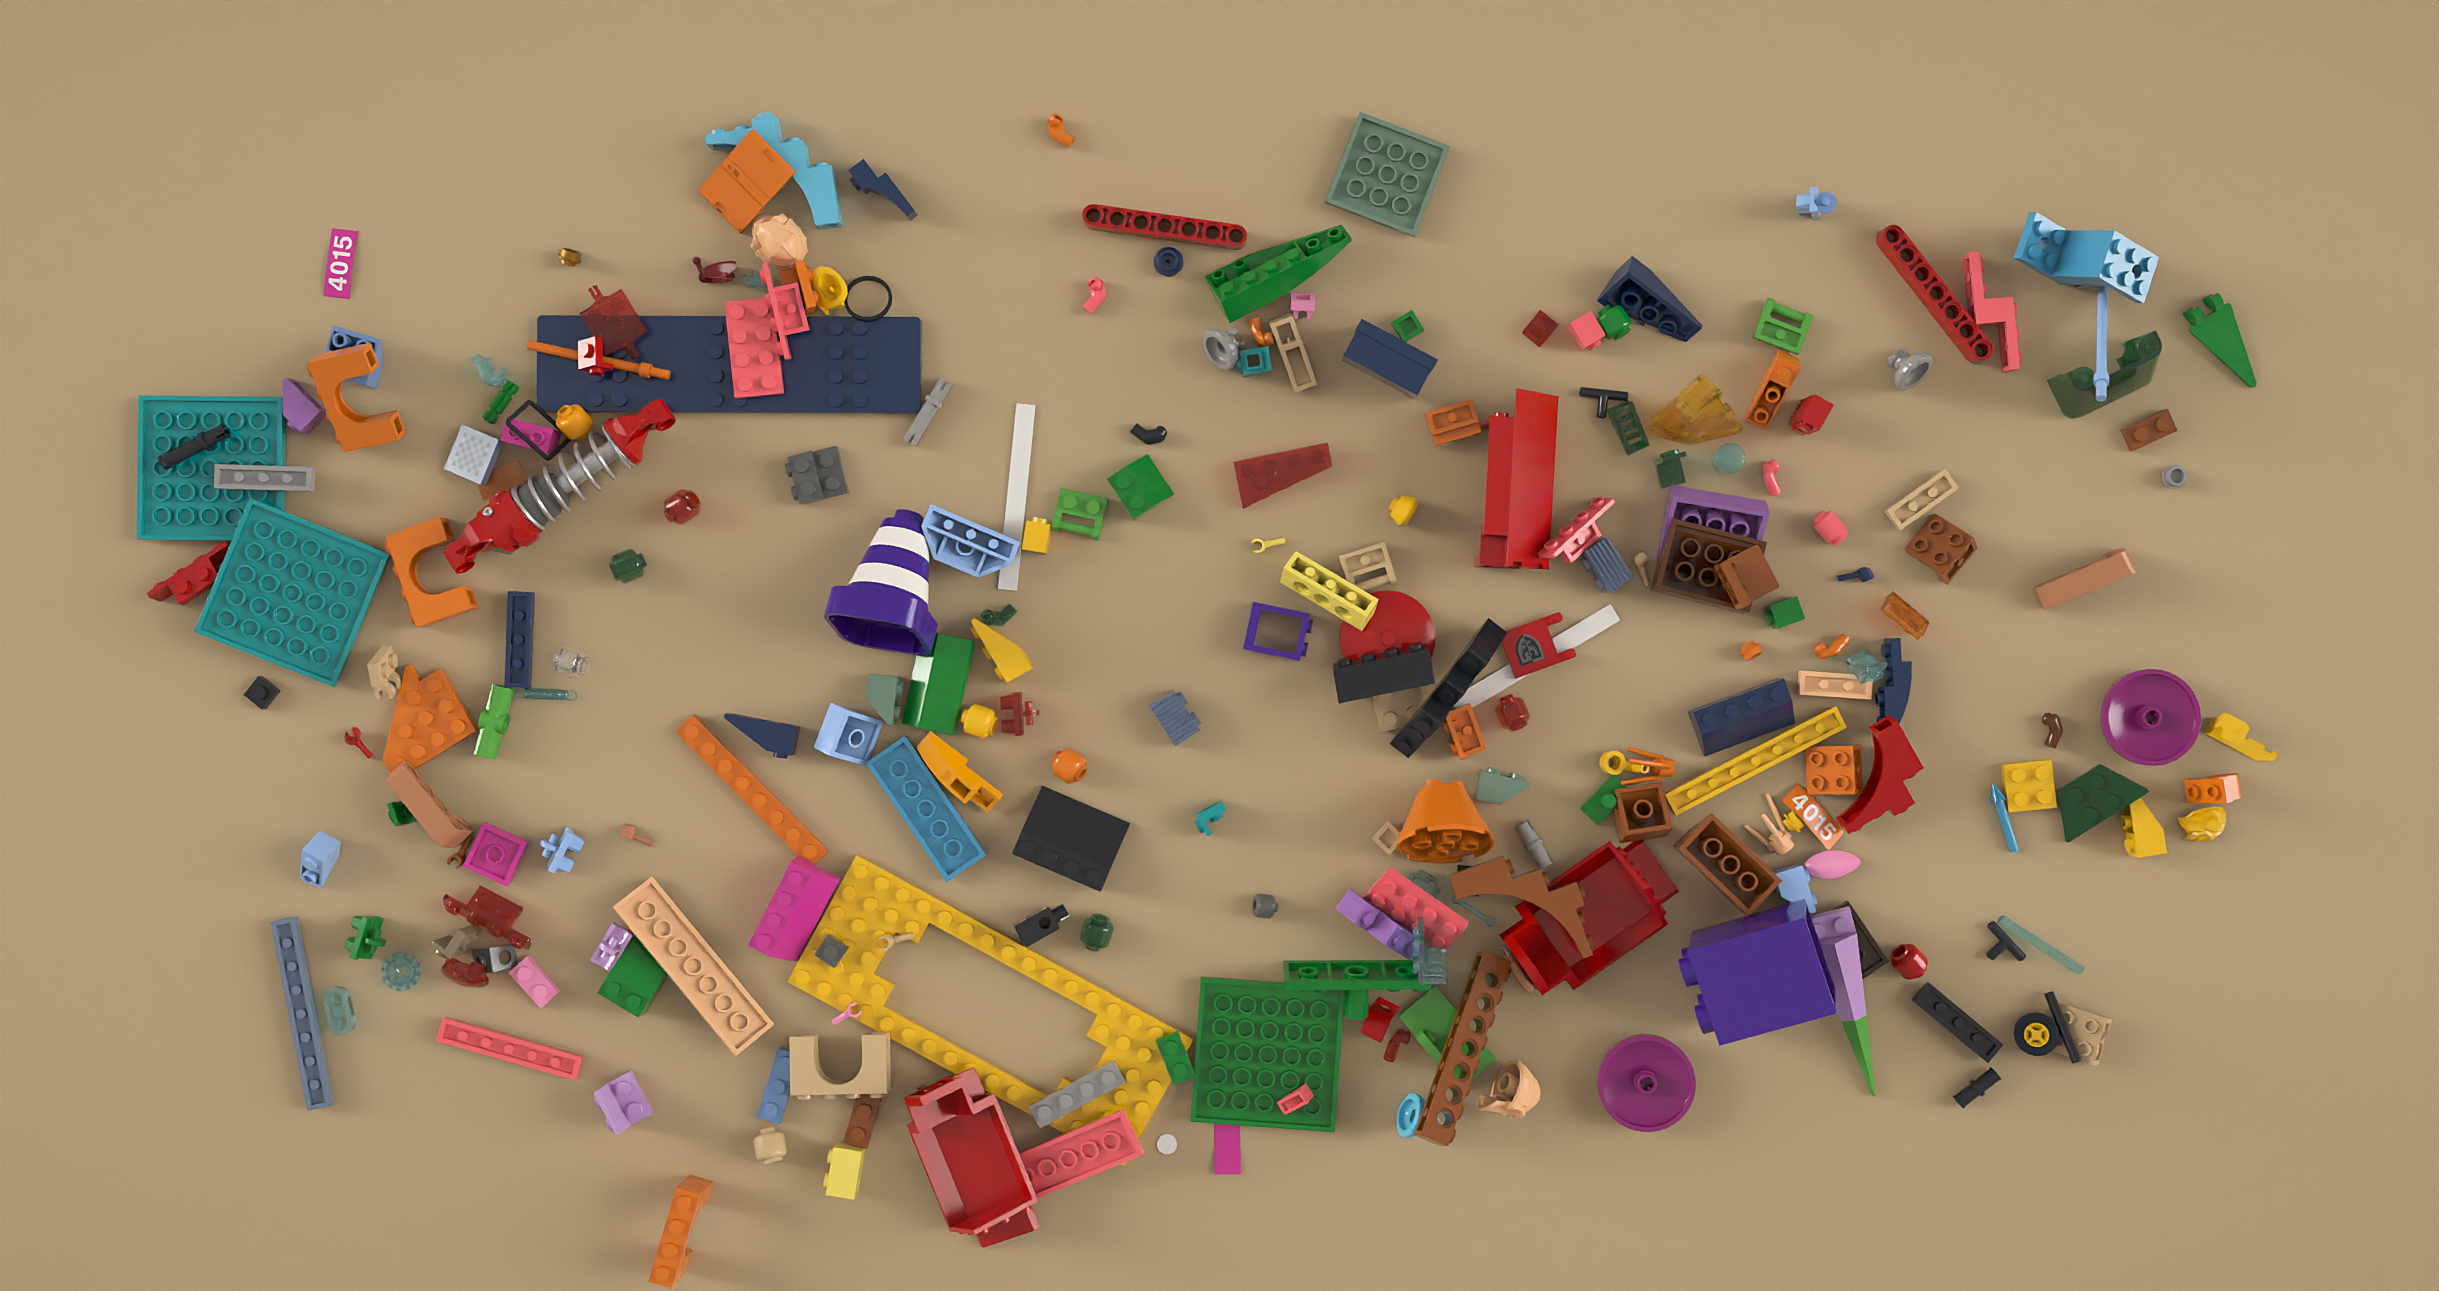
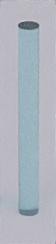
[1997,915,2085,975]

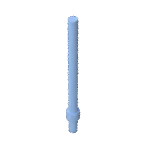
[2093,286,2109,402]

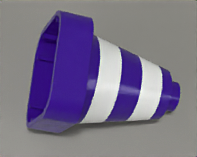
[824,509,938,656]

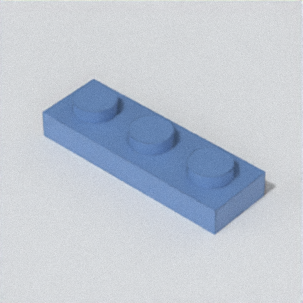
[757,1047,790,1124]

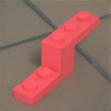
[1962,251,2022,372]

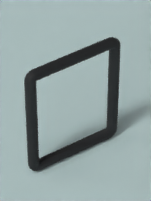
[505,400,571,461]

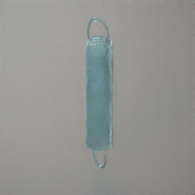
[515,688,577,701]

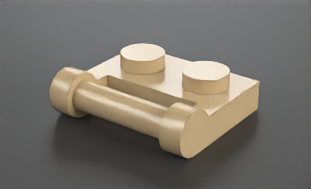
[1338,542,1397,591]

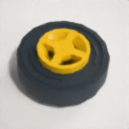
[2014,1012,2060,1056]

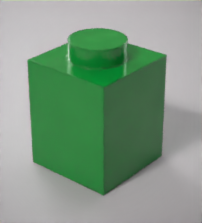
[1764,596,1805,629]

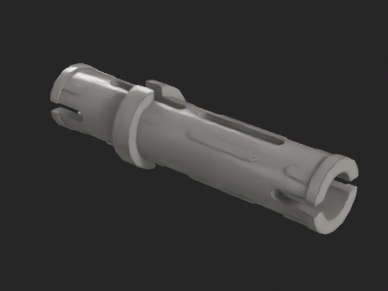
[902,377,953,446]

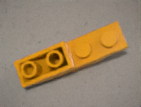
[917,731,1003,813]

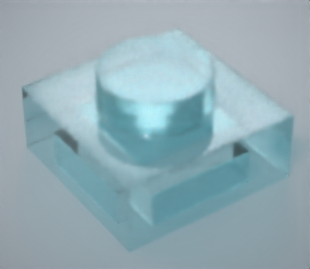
[742,271,768,290]

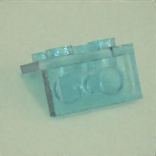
[1412,917,1448,984]

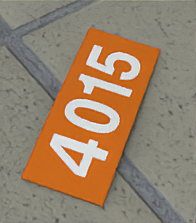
[1782,783,1844,851]

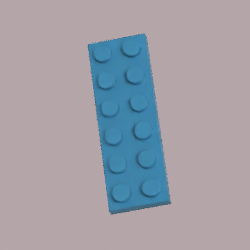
[866,735,987,882]

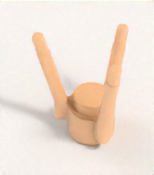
[1744,793,1794,856]

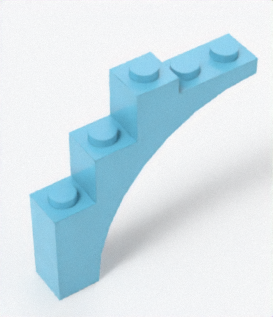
[705,112,843,230]

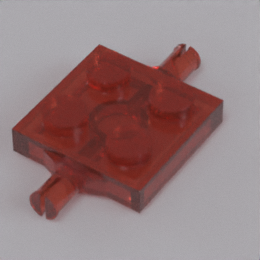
[579,285,648,360]

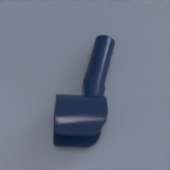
[1837,567,1874,583]

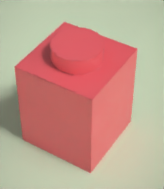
[1567,311,1606,351]

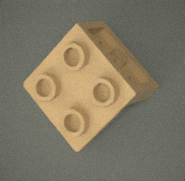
[2053,1003,2112,1065]

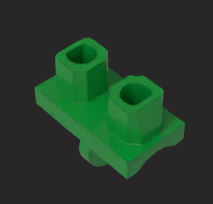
[344,916,386,960]

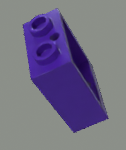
[1243,602,1313,661]

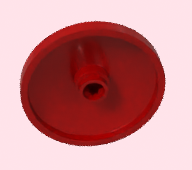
[1339,590,1436,660]

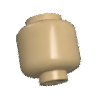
[753,1127,787,1165]

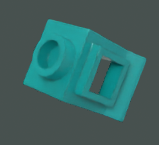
[1236,346,1272,377]

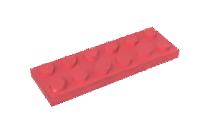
[1019,1108,1144,1198]

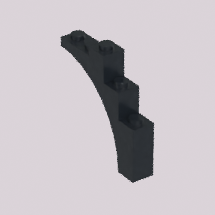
[1390,618,1507,758]

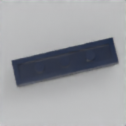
[504,591,535,688]

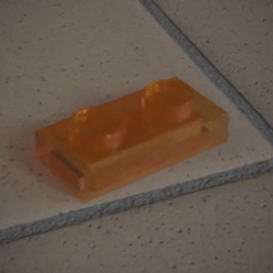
[1881,591,1930,640]

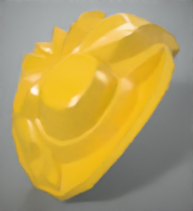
[811,266,848,315]
[2178,807,2226,842]

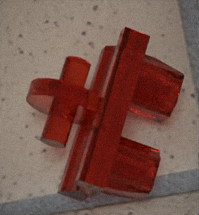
[1000,692,1040,736]

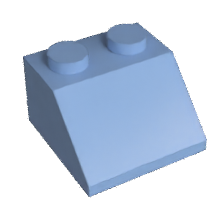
[814,702,884,766]

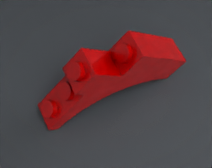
[1836,715,1924,834]

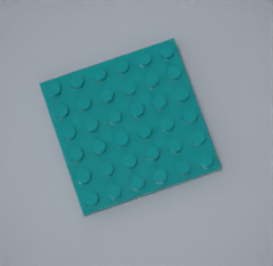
[137,395,286,541]
[194,498,391,687]

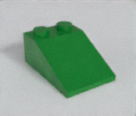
[597,936,668,1018]

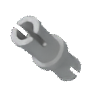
[1515,820,1554,869]

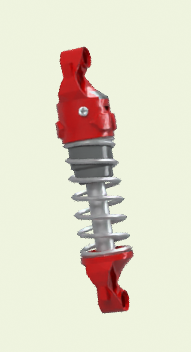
[443,399,676,574]

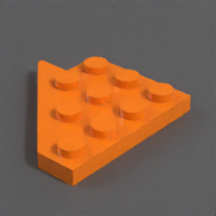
[383,664,479,773]

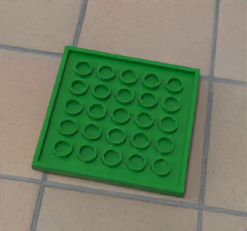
[1190,976,1344,1132]

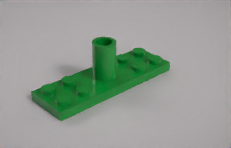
[1284,960,1431,1020]

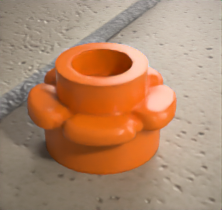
[1740,641,1763,661]

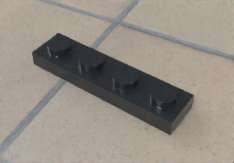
[1912,982,2004,1063]

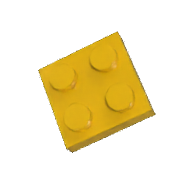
[2001,759,2057,812]

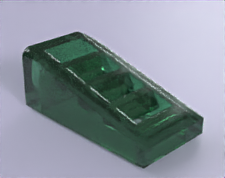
[1607,400,1650,455]

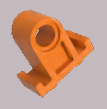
[2184,773,2242,804]

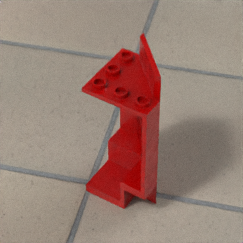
[1474,388,1559,570]
[1499,840,1679,996]
[904,1067,1040,1248]

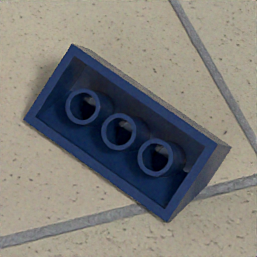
[1687,678,1795,756]

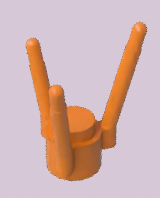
[1621,747,1675,785]

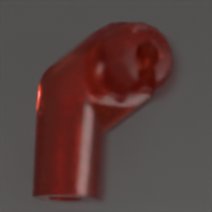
[1383,1029,1411,1062]

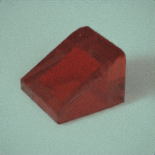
[1522,310,1559,347]

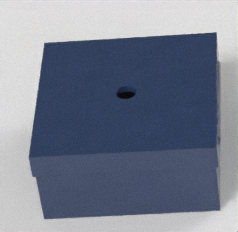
[1342,319,1438,399]

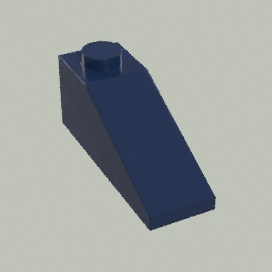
[724,713,800,759]

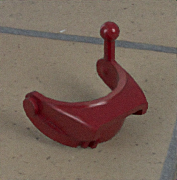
[693,257,737,283]

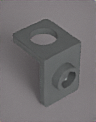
[472,944,517,973]

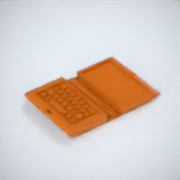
[698,129,796,234]

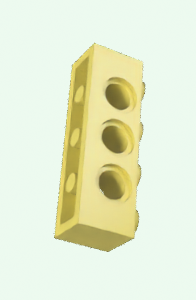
[1280,551,1379,631]

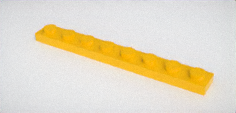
[1664,706,1847,816]

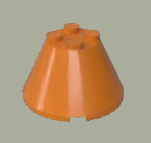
[1396,780,1494,863]

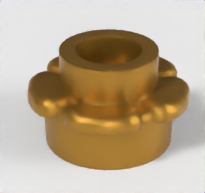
[557,248,582,267]

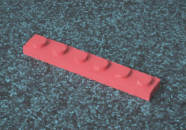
[436,1017,584,1080]

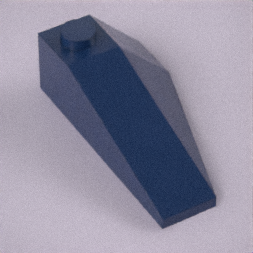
[1597,256,1703,342]

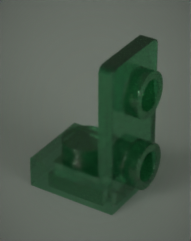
[1654,449,1687,489]

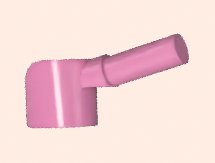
[832,1001,863,1025]

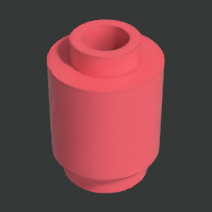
[1812,510,1848,546]

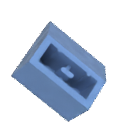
[325,326,383,389]

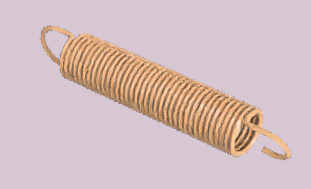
[1500,947,1536,999]

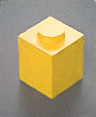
[1022,517,1052,554]

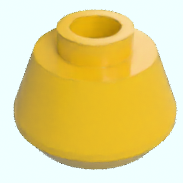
[1388,495,1419,526]

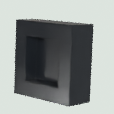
[243,676,281,710]

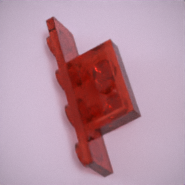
[443,885,531,950]

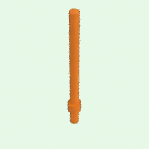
[527,340,671,380]

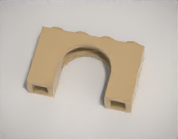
[789,1032,891,1100]

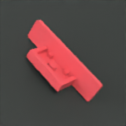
[759,263,810,360]
[1538,496,1615,563]

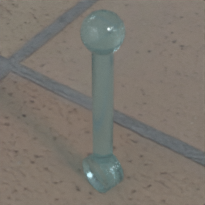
[1452,895,1495,927]

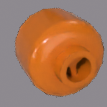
[1051,748,1088,784]

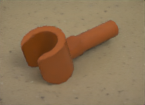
[447,835,473,869]

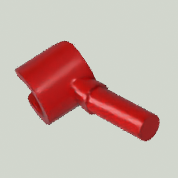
[344,727,373,759]

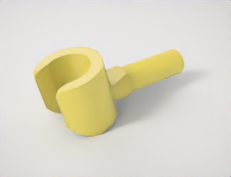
[1251,538,1286,553]

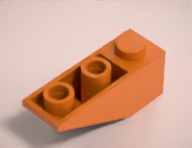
[1745,349,1801,430]

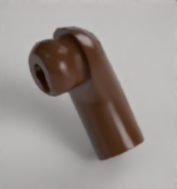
[2042,712,2063,749]

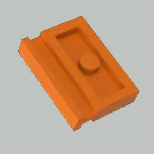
[1425,399,1482,446]

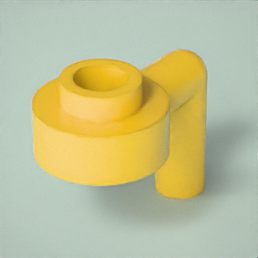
[1599,750,1649,775]

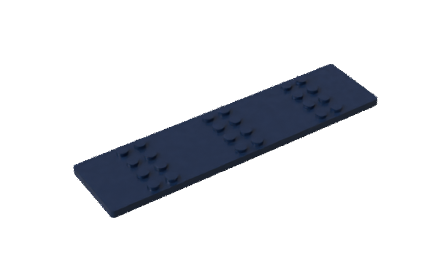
[537,315,922,414]

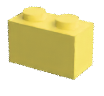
[823,1142,865,1200]

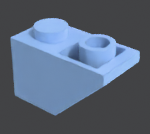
[300,831,341,888]
[1773,864,1817,913]

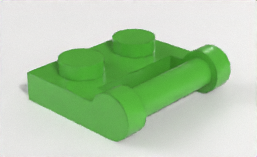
[1752,298,1813,355]
[1051,488,1108,541]

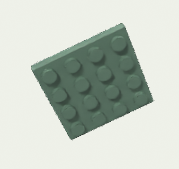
[1325,112,1450,237]

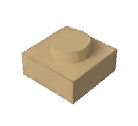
[1371,821,1400,855]

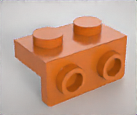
[779,260,819,315]
[1442,703,1487,760]

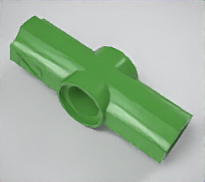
[474,684,515,759]

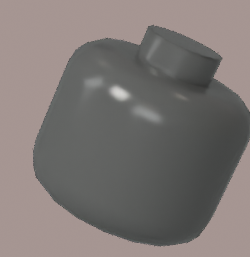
[1252,894,1278,919]

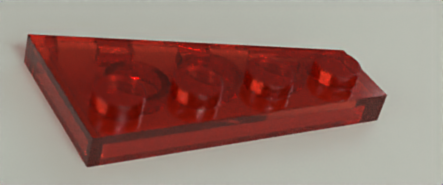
[1233,442,1332,509]

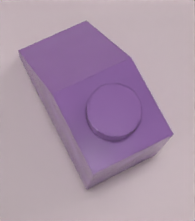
[283,377,327,434]

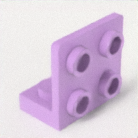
[594,1070,654,1135]

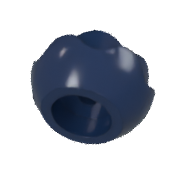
[1154,247,1184,277]

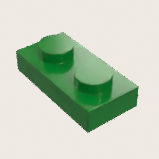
[1156,1030,1196,1085]

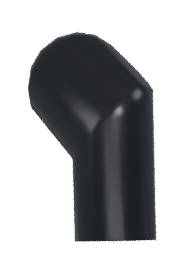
[1130,423,1167,445]

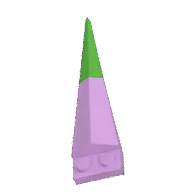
[1811,906,1876,1097]

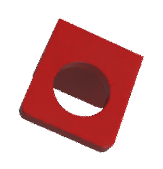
[1360,997,1400,1043]

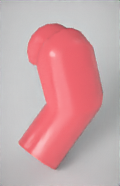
[1762,459,1781,496]

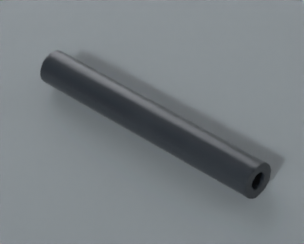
[2044,991,2082,1064]

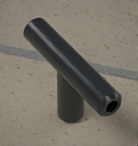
[1579,387,1628,418]
[1986,921,2026,961]

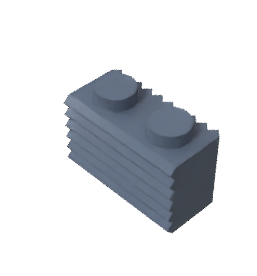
[1580,537,1634,593]
[1149,690,1201,746]

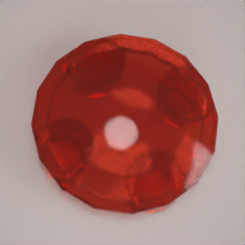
[441,958,489,988]

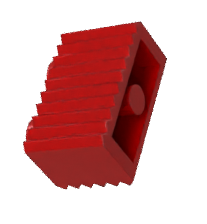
[1788,394,1834,436]

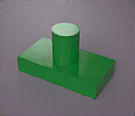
[1580,775,1627,825]

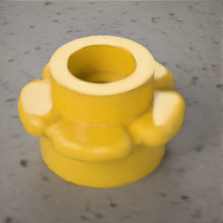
[1783,811,1805,833]

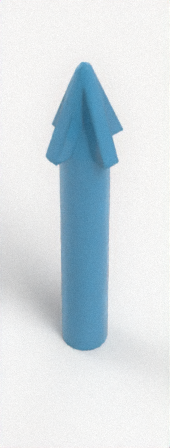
[1991,783,2020,853]

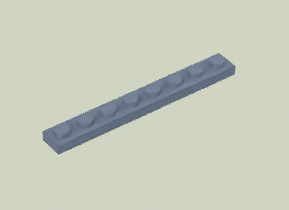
[270,916,334,1111]

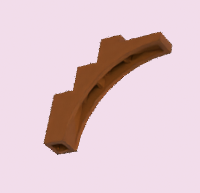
[1448,856,1595,958]

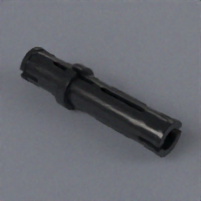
[158,423,231,470]

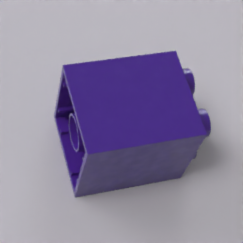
[1679,899,1837,1046]

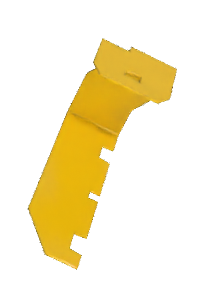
[2204,713,2279,761]

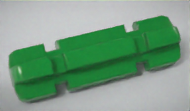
[482,380,519,424]

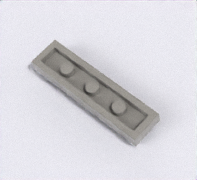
[214,464,315,492]
[1029,1060,1125,1128]

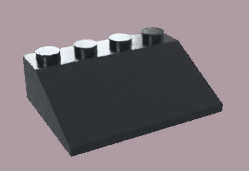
[1012,785,1130,892]

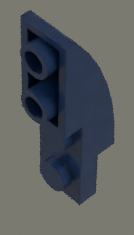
[1875,638,1912,723]

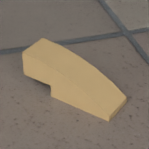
[1268,313,1317,393]

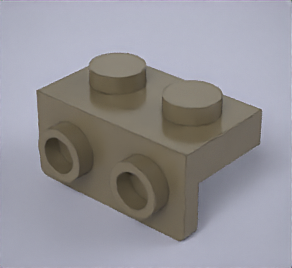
[431,924,482,959]

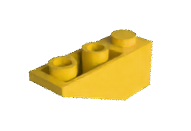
[970,618,1034,683]
[2120,798,2167,858]

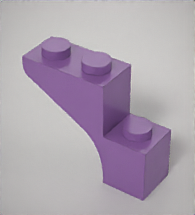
[1335,889,1423,960]

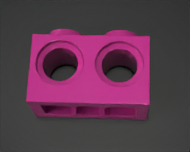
[500,417,561,454]

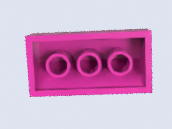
[748,856,840,962]

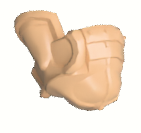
[750,213,808,270]
[1476,1060,1541,1119]

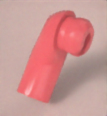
[1083,277,1106,314]

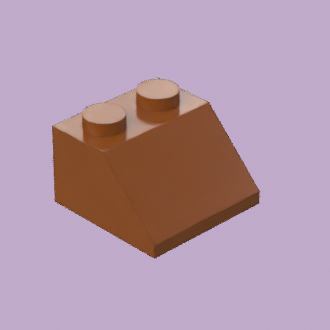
[1614,782,1673,843]

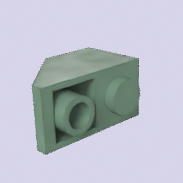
[866,674,904,725]
[1473,767,1530,805]

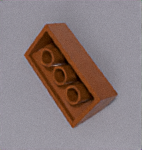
[1673,813,1782,916]

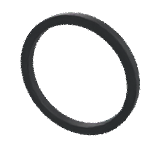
[844,276,892,322]

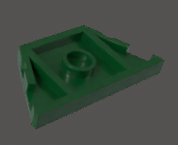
[2058,764,2150,843]

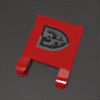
[1502,612,1576,679]

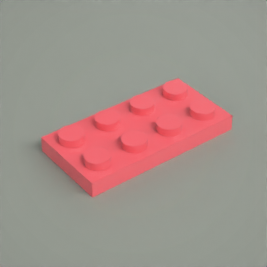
[724,298,784,399]
[1364,866,1469,953]

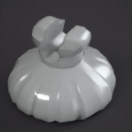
[1202,327,1246,370]
[1887,347,1933,391]

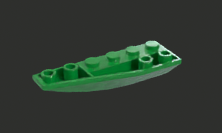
[1205,224,1352,323]

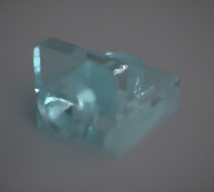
[470,354,512,387]
[1846,649,1888,684]

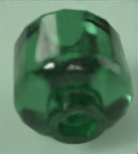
[608,549,647,584]
[1080,913,1114,951]

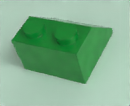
[1107,454,1174,520]

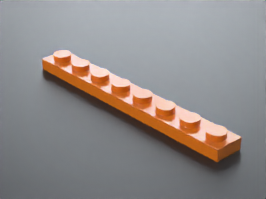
[676,715,829,865]

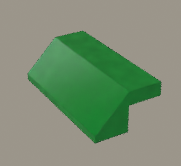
[902,633,975,735]

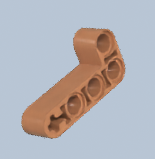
[2034,547,2136,610]
[385,761,473,848]

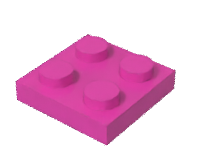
[463,822,529,886]

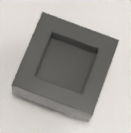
[815,934,849,968]

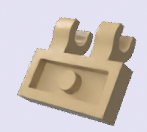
[367,645,402,699]

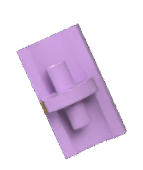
[590,922,634,972]

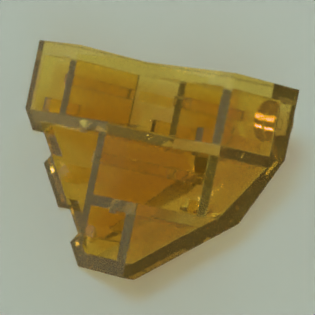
[1648,373,1744,445]

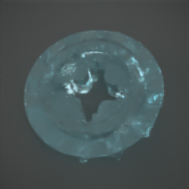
[382,952,422,991]

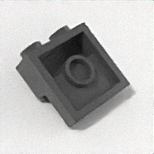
[785,446,849,505]

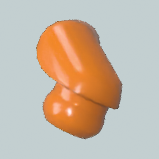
[1047,113,1075,148]
[1248,317,1275,347]
[1813,633,1850,659]

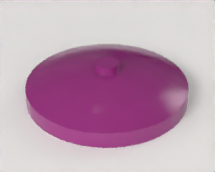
[2100,669,2201,766]
[1597,1034,1696,1132]

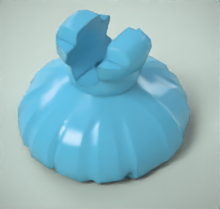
[1396,1092,1439,1138]

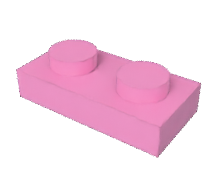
[509,956,561,1008]

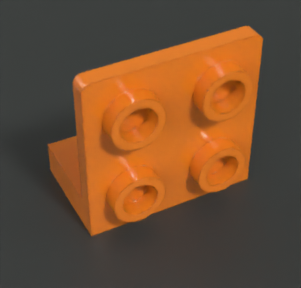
[1805,744,1863,795]

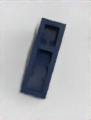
[848,159,918,221]

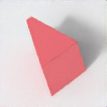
[1277,1083,1314,1115]

